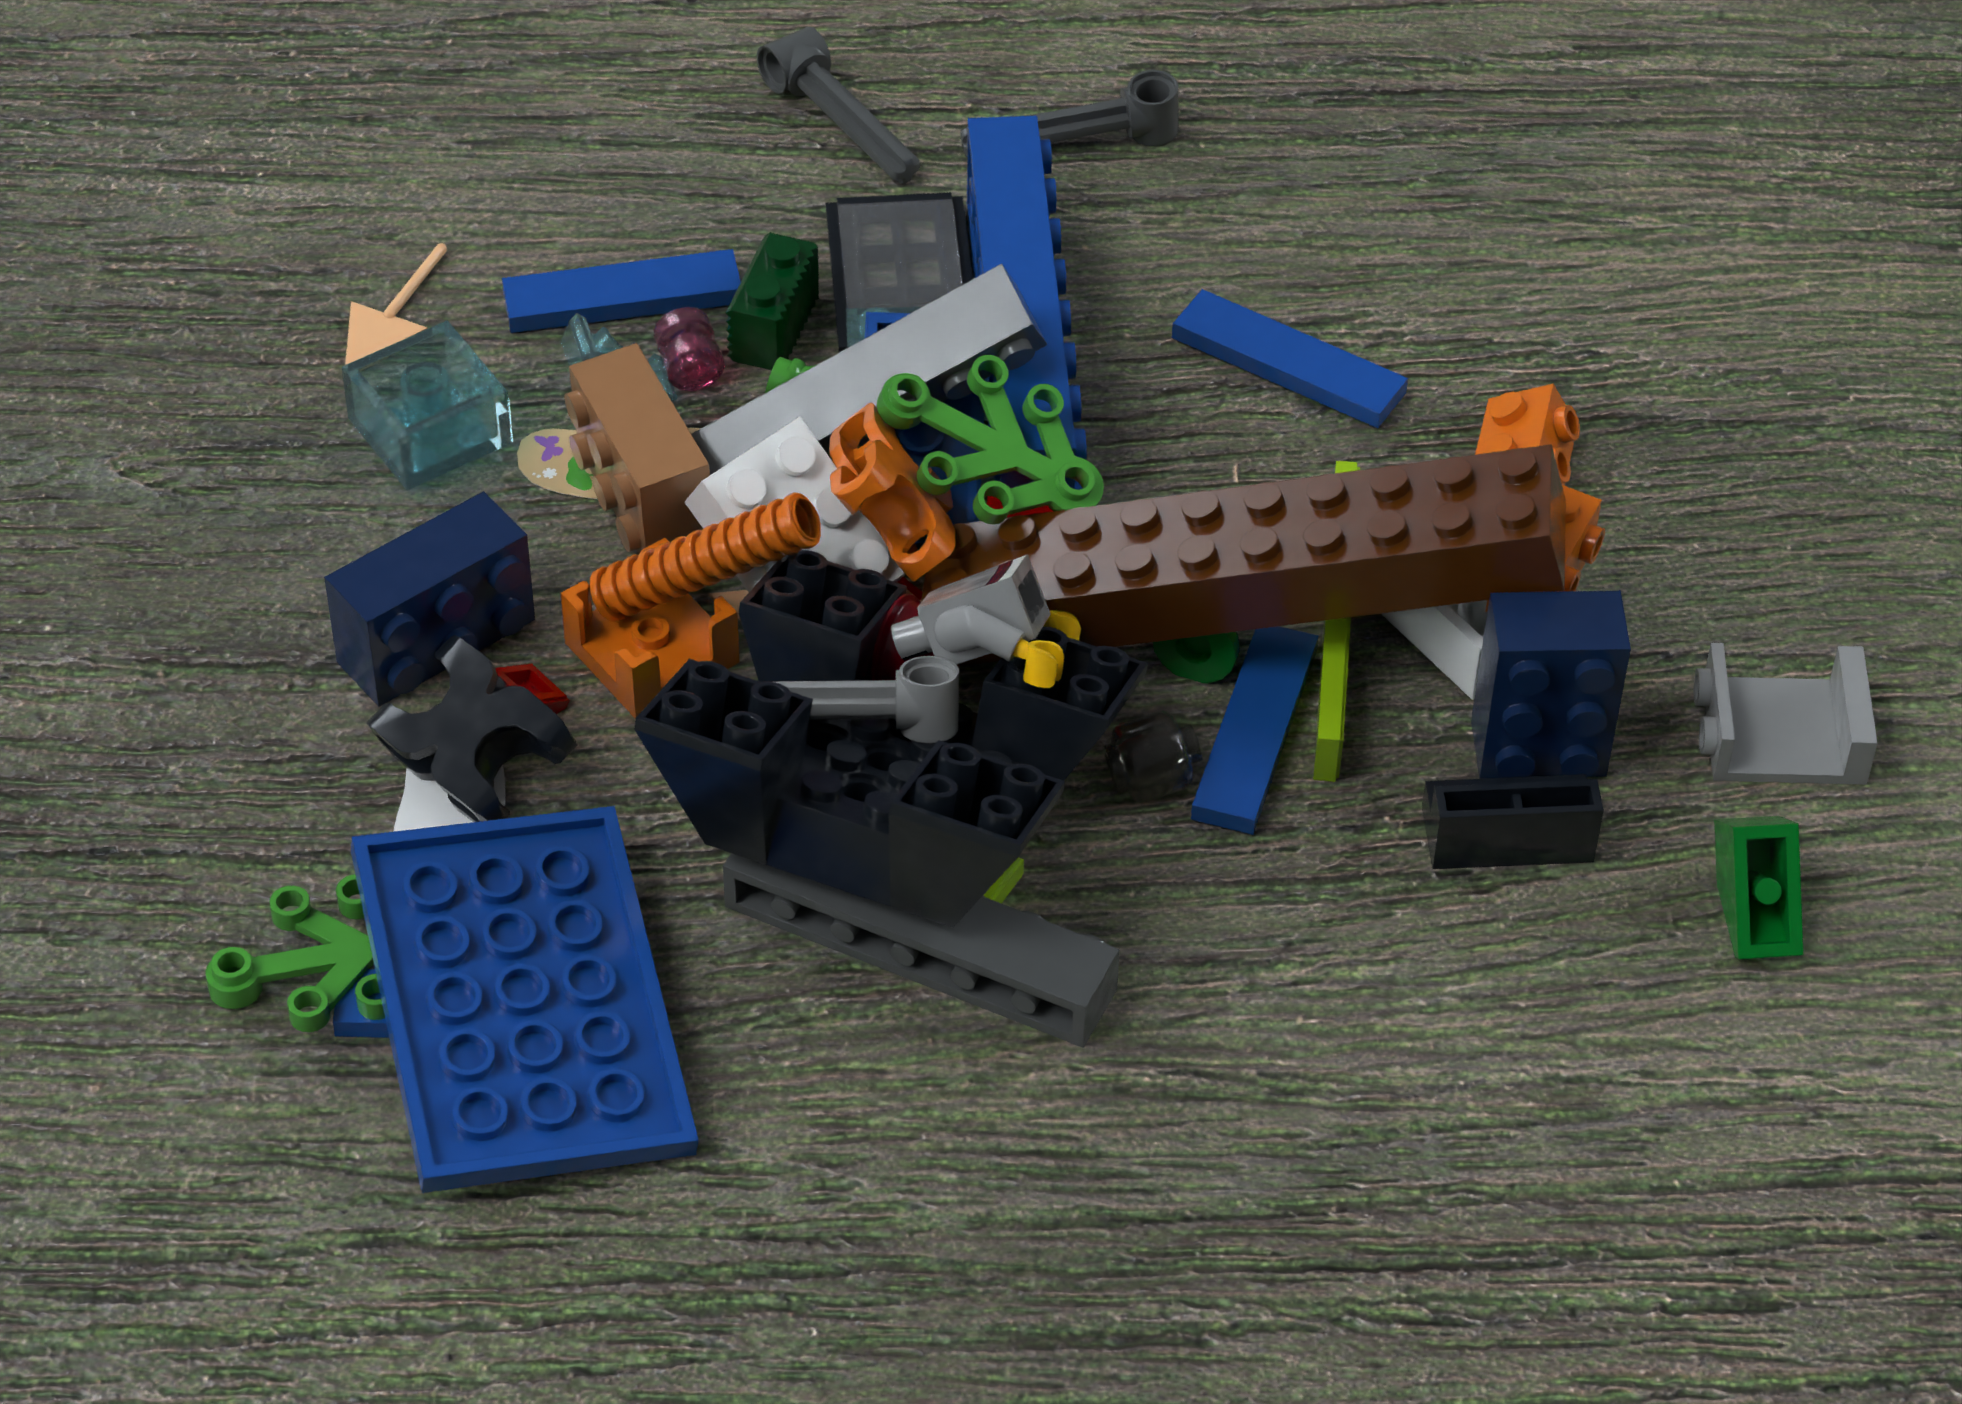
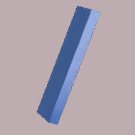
[502,249,741,333]
[1172,289,1408,428]
[1191,626,1319,835]

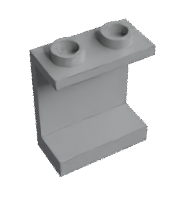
[1693,643,1878,785]

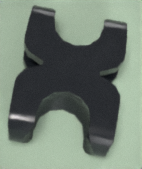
[366,635,578,822]

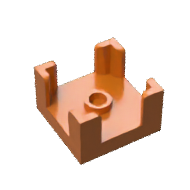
[561,538,740,719]

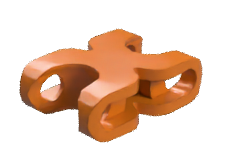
[829,403,955,581]

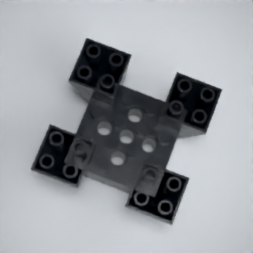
[634,550,1148,928]

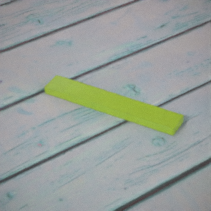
[1313,461,1360,782]

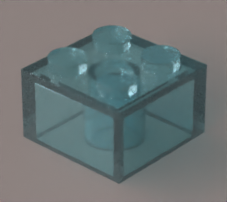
[341,320,513,491]

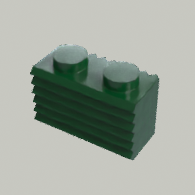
[726,233,819,370]

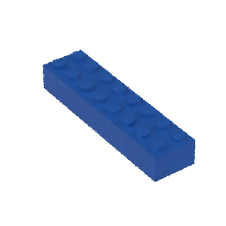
[966,116,1087,490]

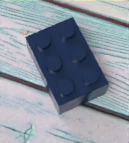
[324,491,535,707]
[1471,590,1631,779]

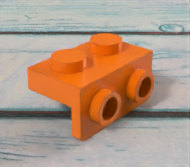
[1475,383,1580,486]

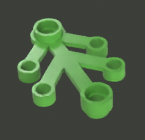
[877,355,1104,524]
[205,874,385,1032]

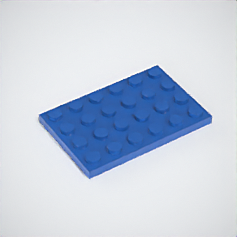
[351,806,699,1193]

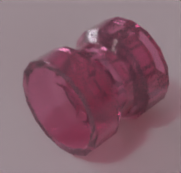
[654,307,725,391]

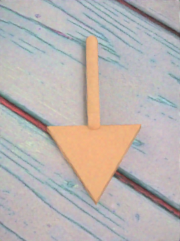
[345,243,447,374]

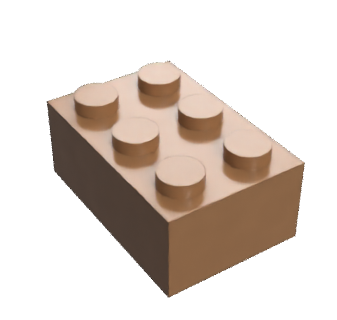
[564,343,710,555]

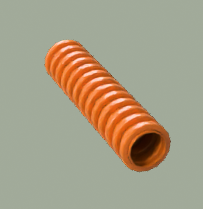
[590,492,821,622]

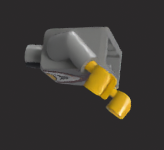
[891,554,1081,688]

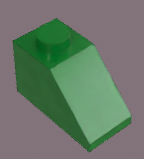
[1714,816,1804,959]

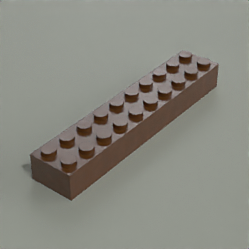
[921,444,1566,666]

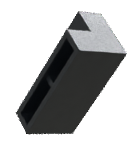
[1422,774,1604,869]

